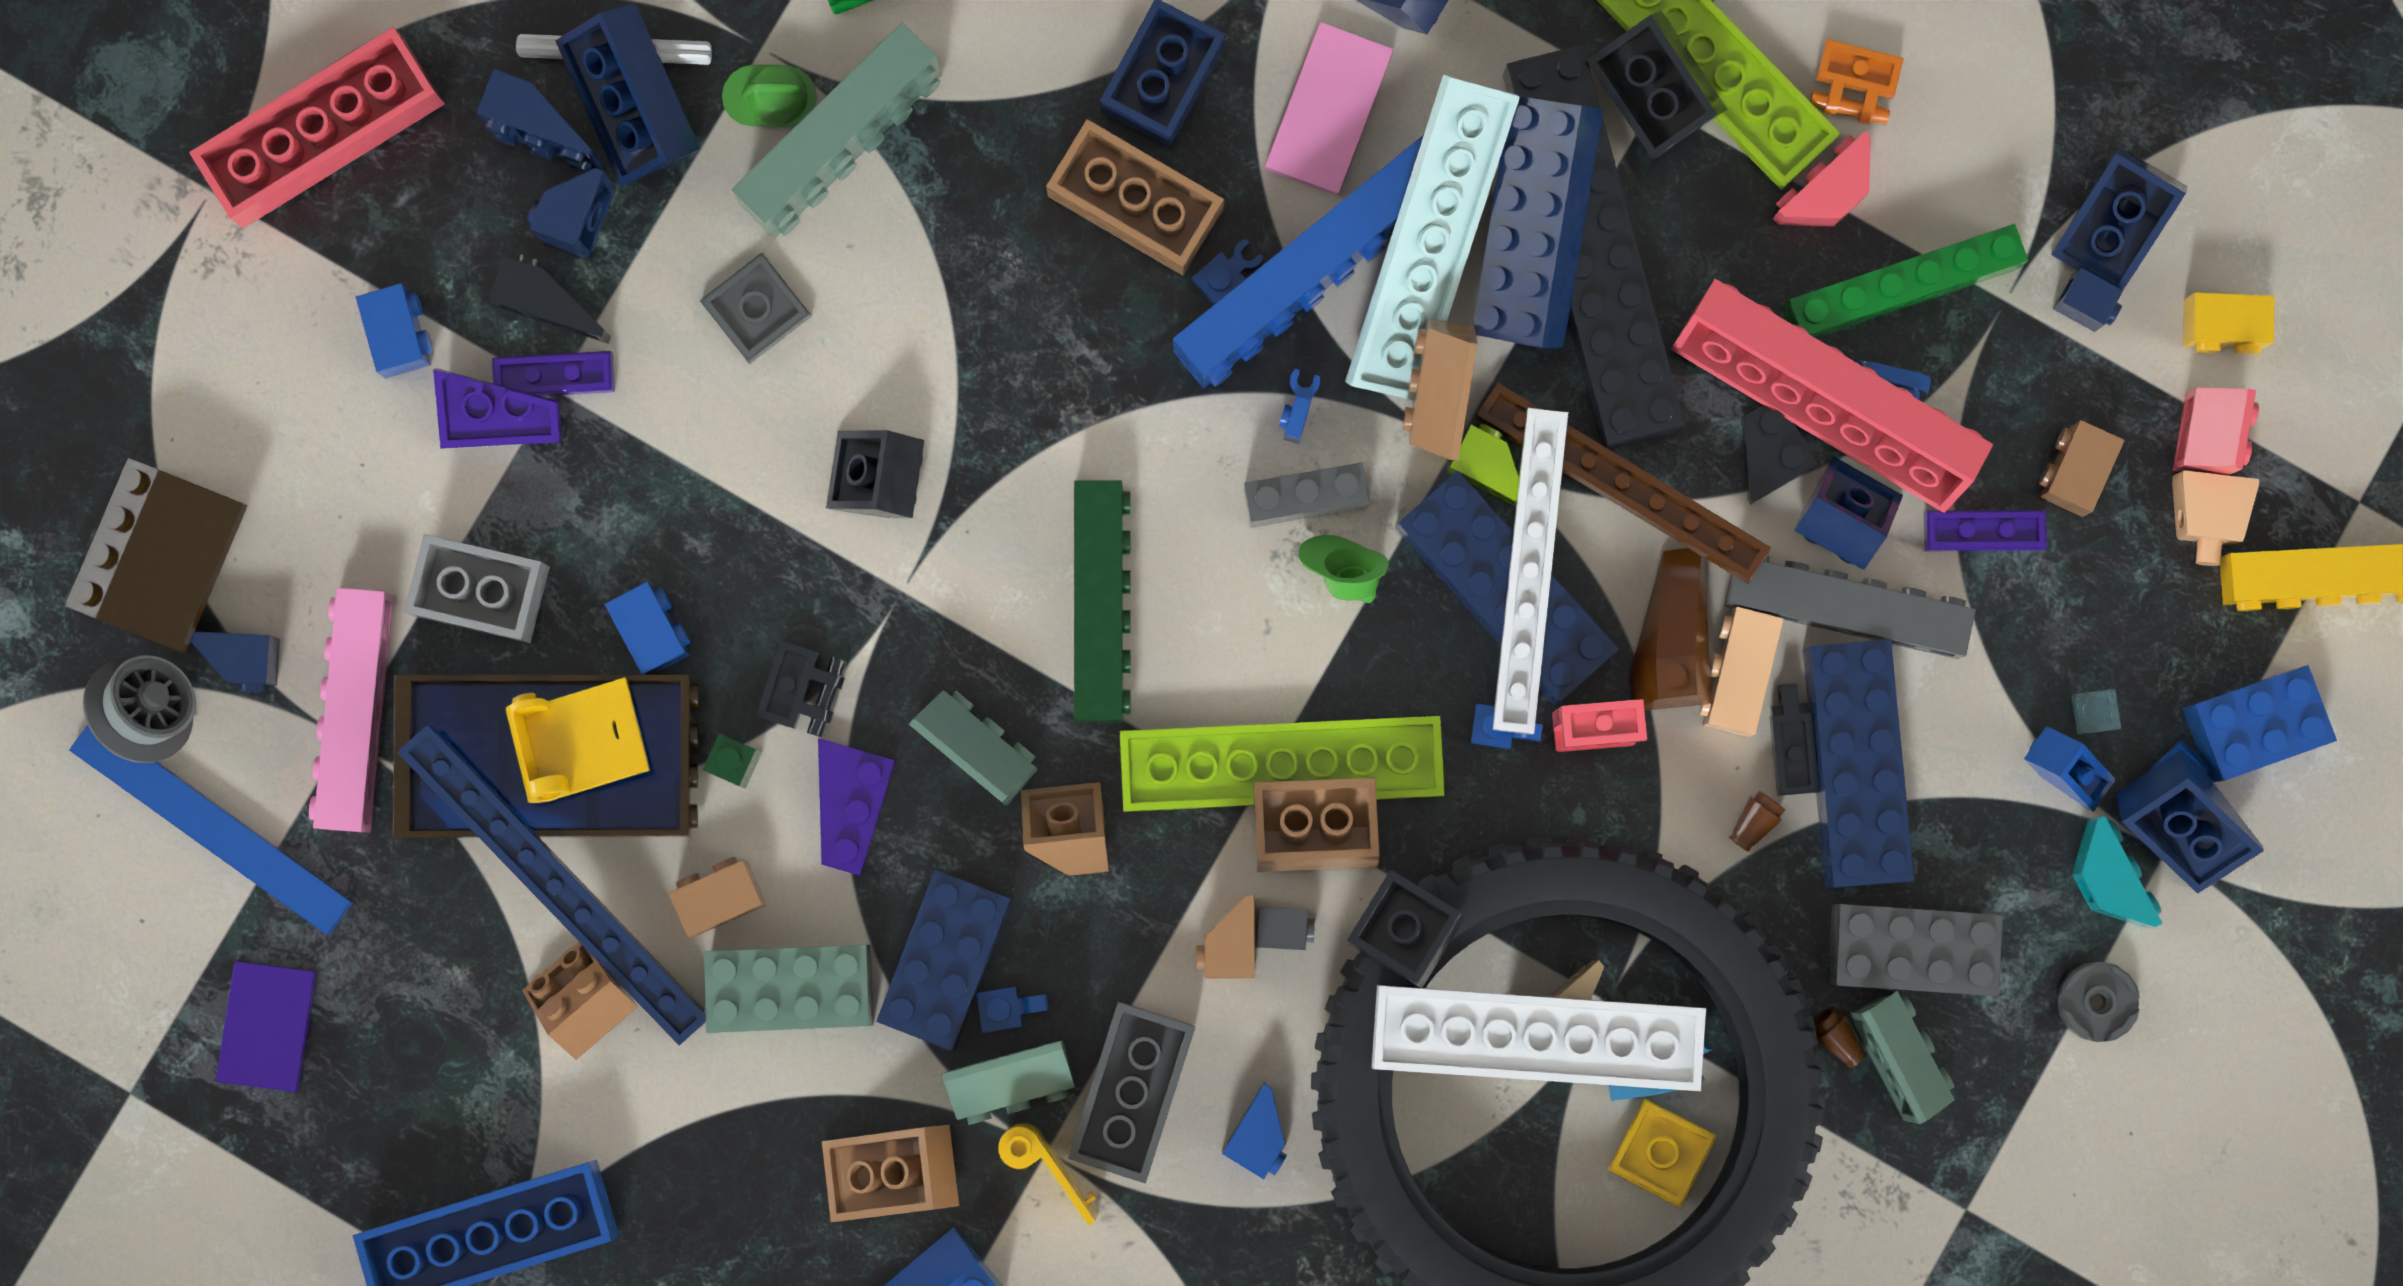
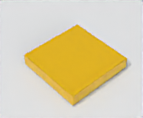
[1608,1098,1718,1209]

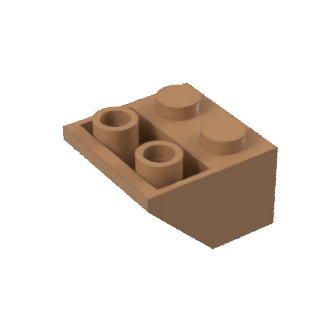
[522,942,638,1060]

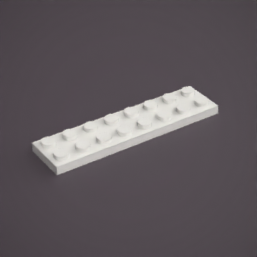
[1371,985,1706,1091]

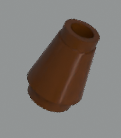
[1729,790,1785,852]
[1813,1006,1867,1068]

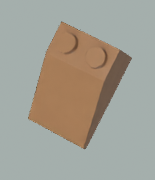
[822,1125,959,1222]

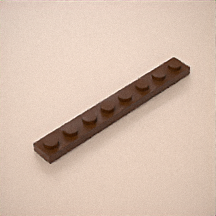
[1476,383,1771,585]

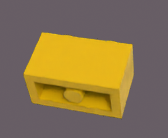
[2183,292,2275,355]

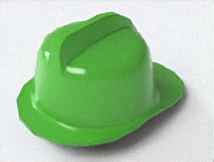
[722,65,817,127]
[1298,535,1389,603]

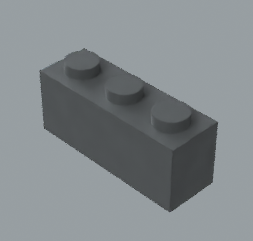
[1244,462,1370,528]

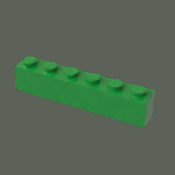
[1782,223,2029,338]

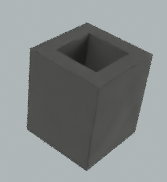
[1256,907,1315,950]

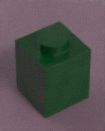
[703,733,762,789]

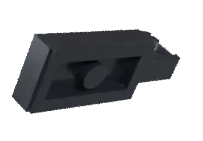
[1769,683,1819,796]

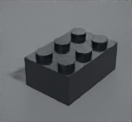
[1586,10,1728,159]

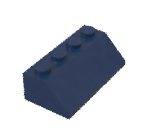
[555,3,700,187]

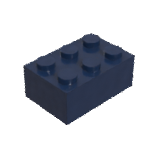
[1100,0,1226,148]

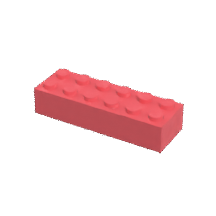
[189,27,445,228]

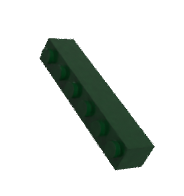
[1074,480,1131,723]

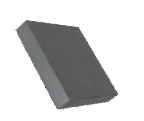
[700,253,812,364]

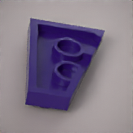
[433,368,562,449]
[818,738,896,876]

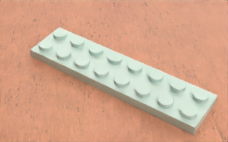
[1345,74,1520,400]

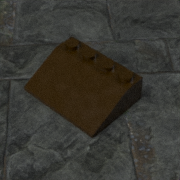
[65,458,248,653]

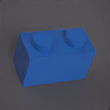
[355,283,433,379]
[604,582,691,675]

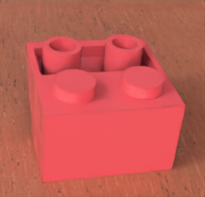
[2172,387,2259,476]

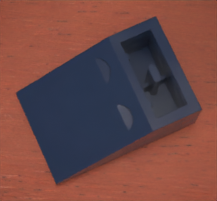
[476,69,604,173]

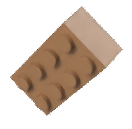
[1046,119,1224,276]

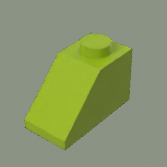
[1447,424,1519,507]

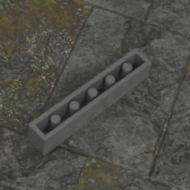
[1724,556,1976,659]

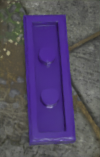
[492,351,615,396]
[1924,510,2047,552]

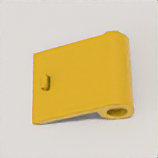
[505,678,650,803]
[998,1122,1098,1226]

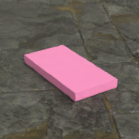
[1265,22,1394,197]

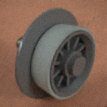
[83,655,196,763]

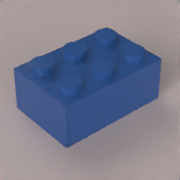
[2182,665,2337,783]

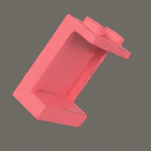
[1552,699,1647,752]

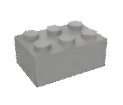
[404,534,550,644]

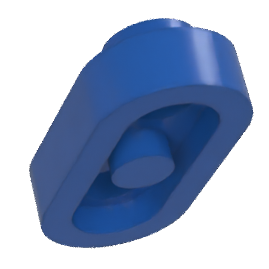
[1854,361,1931,400]

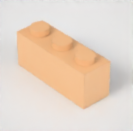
[1699,607,1784,738]

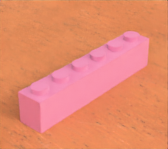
[309,588,394,833]

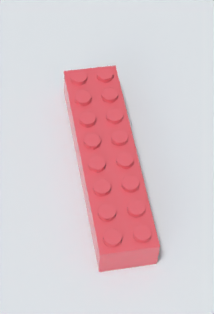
[1670,279,1993,513]

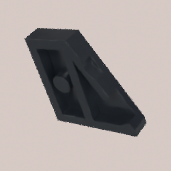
[1741,405,1819,505]

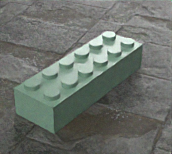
[731,22,942,239]

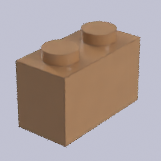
[2039,420,2124,517]
[668,857,767,938]

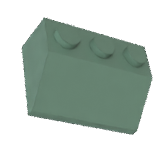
[909,690,1038,806]
[1847,990,1954,1124]
[942,1039,1076,1125]

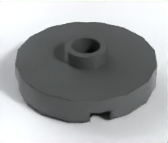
[2057,961,2140,1042]

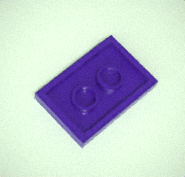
[215,961,317,1092]

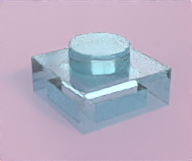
[2071,689,2121,735]

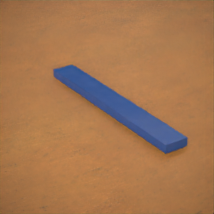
[69,724,353,935]

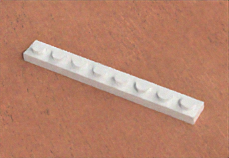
[1492,408,1568,734]

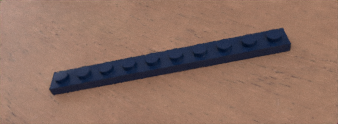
[397,723,706,1046]

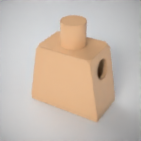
[2172,470,2259,566]

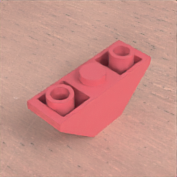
[1773,131,1871,227]

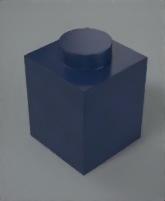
[2053,268,2123,332]

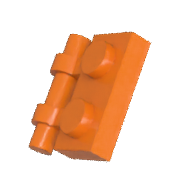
[1810,39,1904,125]

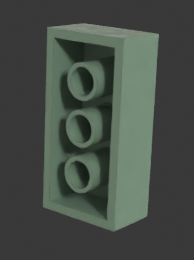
[704,945,873,1033]

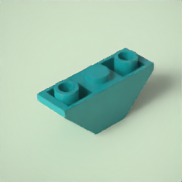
[2072,815,2163,928]

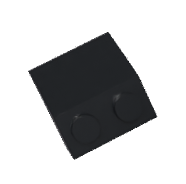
[826,430,924,518]

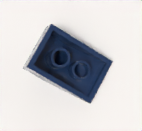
[2051,146,2187,290]
[2116,750,2264,894]

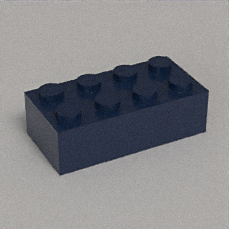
[876,870,1013,1051]

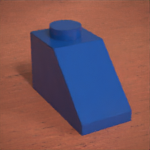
[2024,726,2116,812]
[1222,1083,1287,1180]

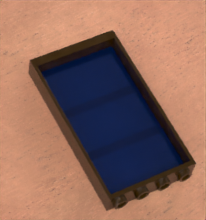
[393,675,699,839]

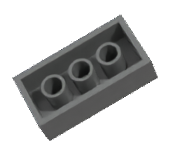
[1828,904,2003,996]
[1068,1001,1196,1184]

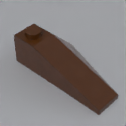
[1631,548,1712,711]

